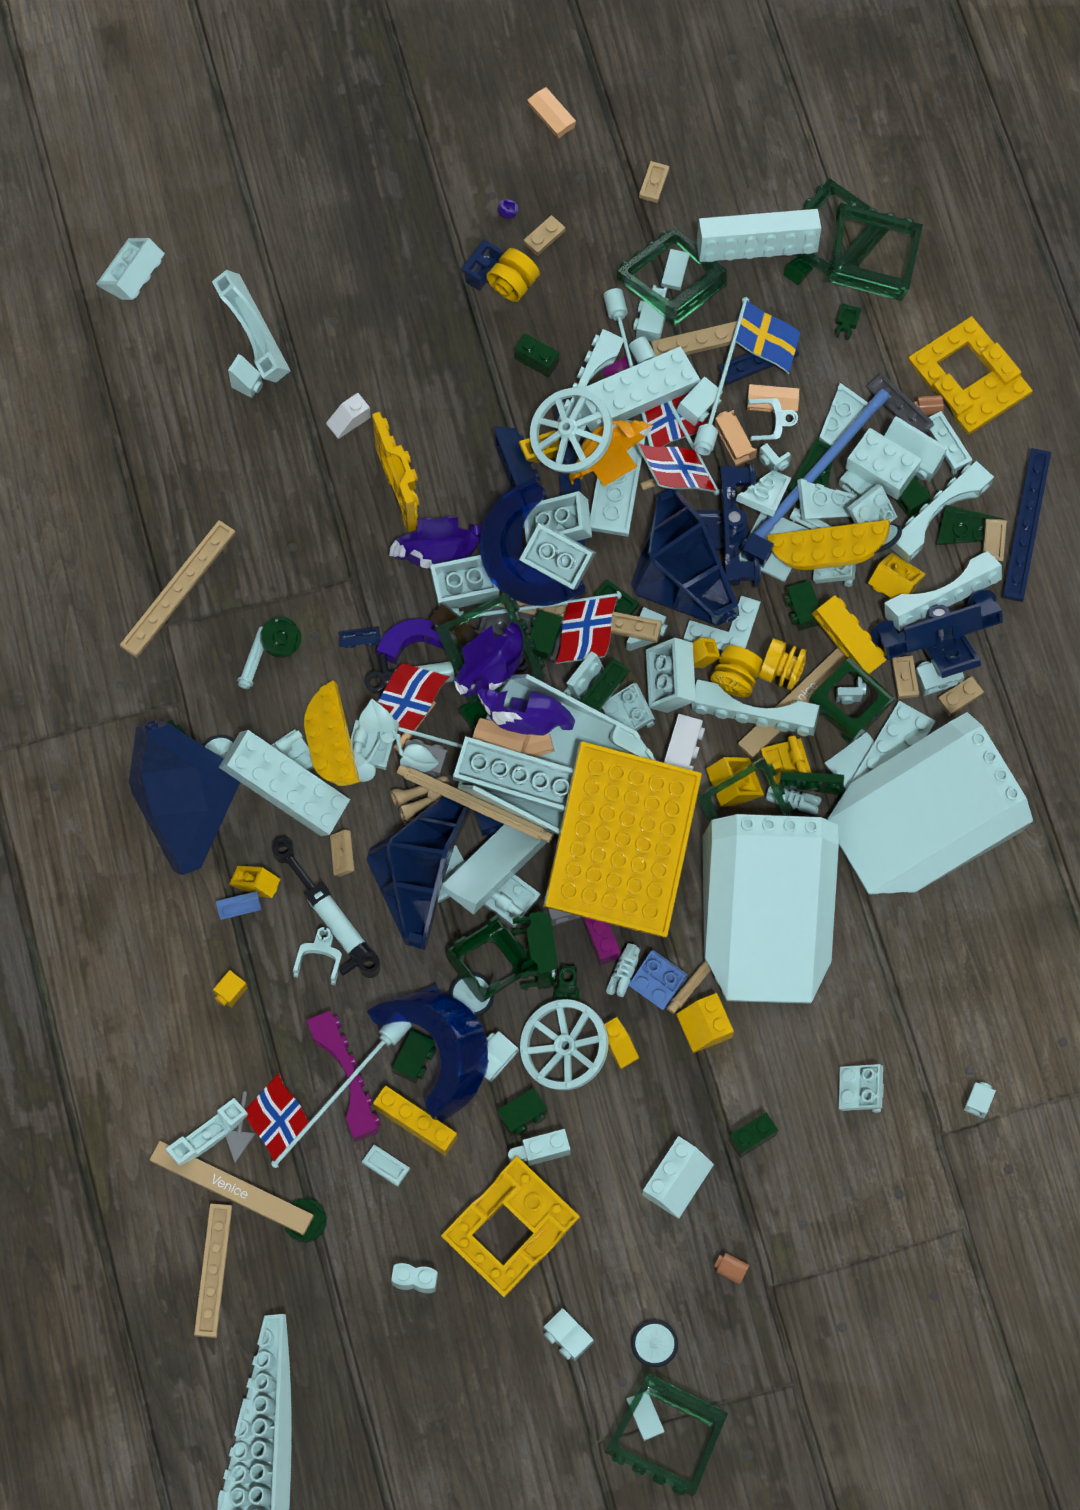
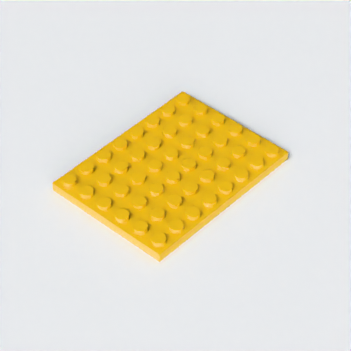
[543,741,702,938]

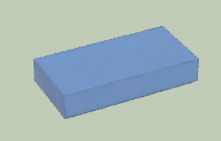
[216,891,262,920]

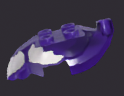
[389,516,485,569]
[454,621,523,697]
[477,688,575,736]

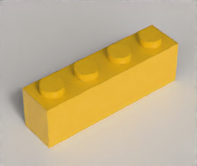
[811,595,886,674]
[373,1085,458,1156]

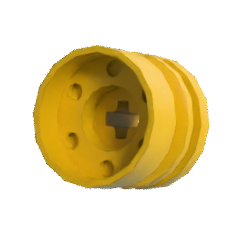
[759,638,807,691]
[711,645,764,698]

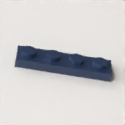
[718,347,799,386]

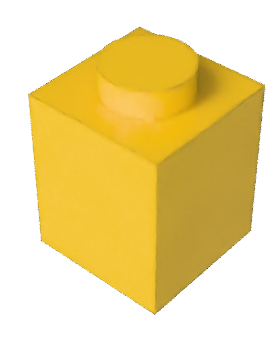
[693,637,720,668]
[213,970,248,1008]

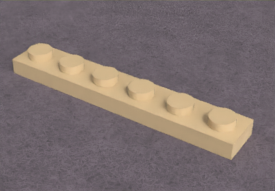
[651,321,738,356]
[194,1204,233,1338]

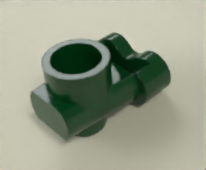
[554,966,580,999]

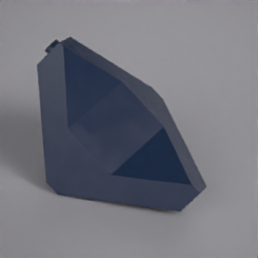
[631,489,740,626]
[129,719,240,875]
[366,796,471,950]

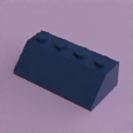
[494,426,547,514]

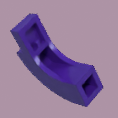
[376,619,450,664]

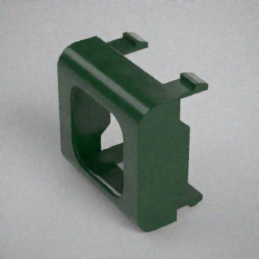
[809,657,895,744]
[513,912,558,990]
[446,915,534,1002]

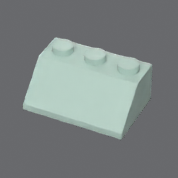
[96,238,165,300]
[884,416,947,483]
[642,1136,714,1219]

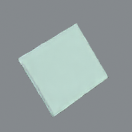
[739,513,809,582]
[824,732,875,789]

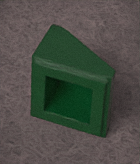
[783,257,813,285]

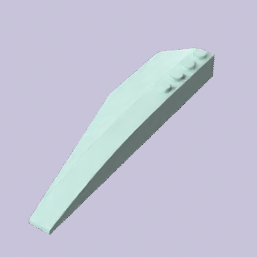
[218,1314,292,1510]

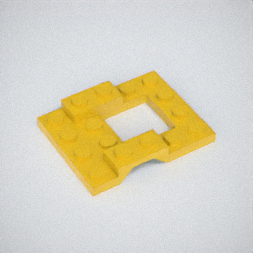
[907,316,1033,435]
[372,412,420,534]
[441,1156,580,1298]

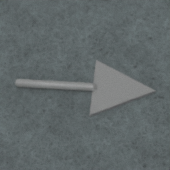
[226,1091,256,1163]

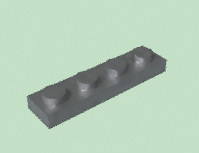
[867,373,934,434]

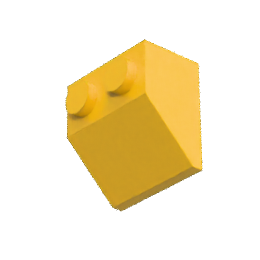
[868,552,926,600]
[706,757,764,806]
[676,993,734,1053]

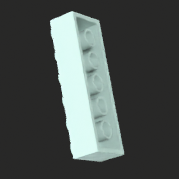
[697,209,821,262]
[573,346,700,433]
[219,730,350,836]
[453,736,574,813]

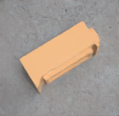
[714,410,757,466]

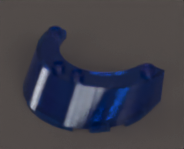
[480,478,588,606]
[367,992,489,1122]

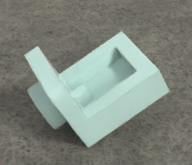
[759,443,791,471]
[836,676,866,705]

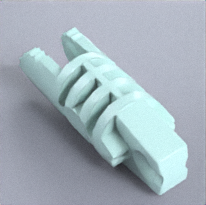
[766,786,822,815]
[606,943,640,997]

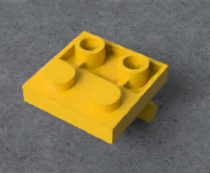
[760,736,811,787]

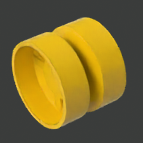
[486,248,540,302]

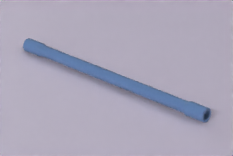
[754,389,890,539]

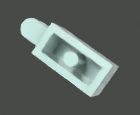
[633,285,669,341]
[508,1129,570,1166]

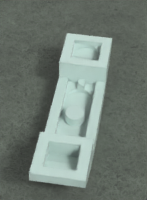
[165,1098,248,1166]

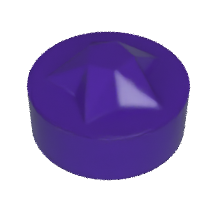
[498,199,518,218]

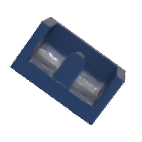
[461,239,502,291]

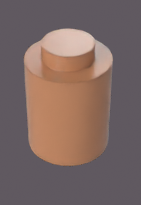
[913,395,944,416]
[714,1253,749,1285]

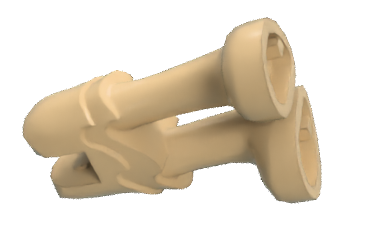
[390,776,450,826]

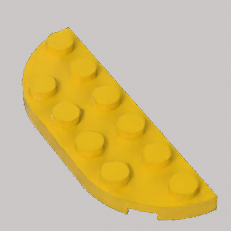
[768,520,890,570]
[304,680,360,786]

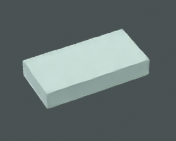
[661,249,690,291]
[362,1145,410,1187]
[626,1390,665,1441]

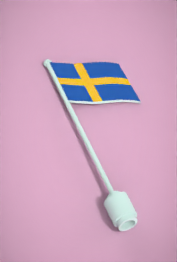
[694,297,800,455]

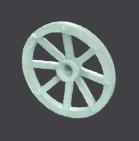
[530,388,613,473]
[520,999,609,1090]

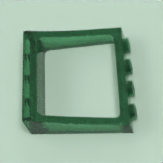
[793,178,889,286]
[827,202,923,301]
[617,227,727,326]
[436,593,546,704]
[697,757,794,823]
[604,1373,728,1497]

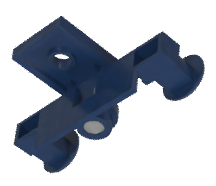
[696,463,761,588]
[871,589,1003,678]

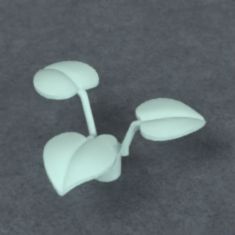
[354,699,439,782]

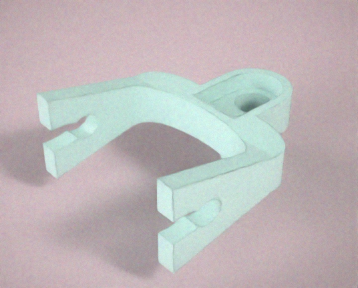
[747,398,798,441]
[293,927,342,986]

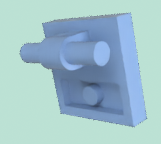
[629,950,688,1010]

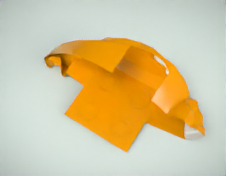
[569,420,653,486]

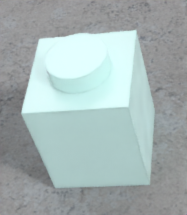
[964,1082,996,1119]

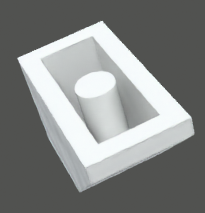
[326,393,371,439]

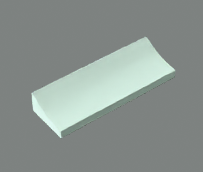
[441,824,554,915]

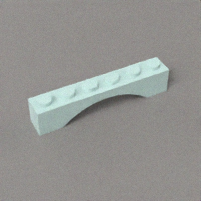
[212,270,290,382]
[557,329,625,442]
[890,461,994,563]
[884,551,1002,631]
[691,679,819,736]

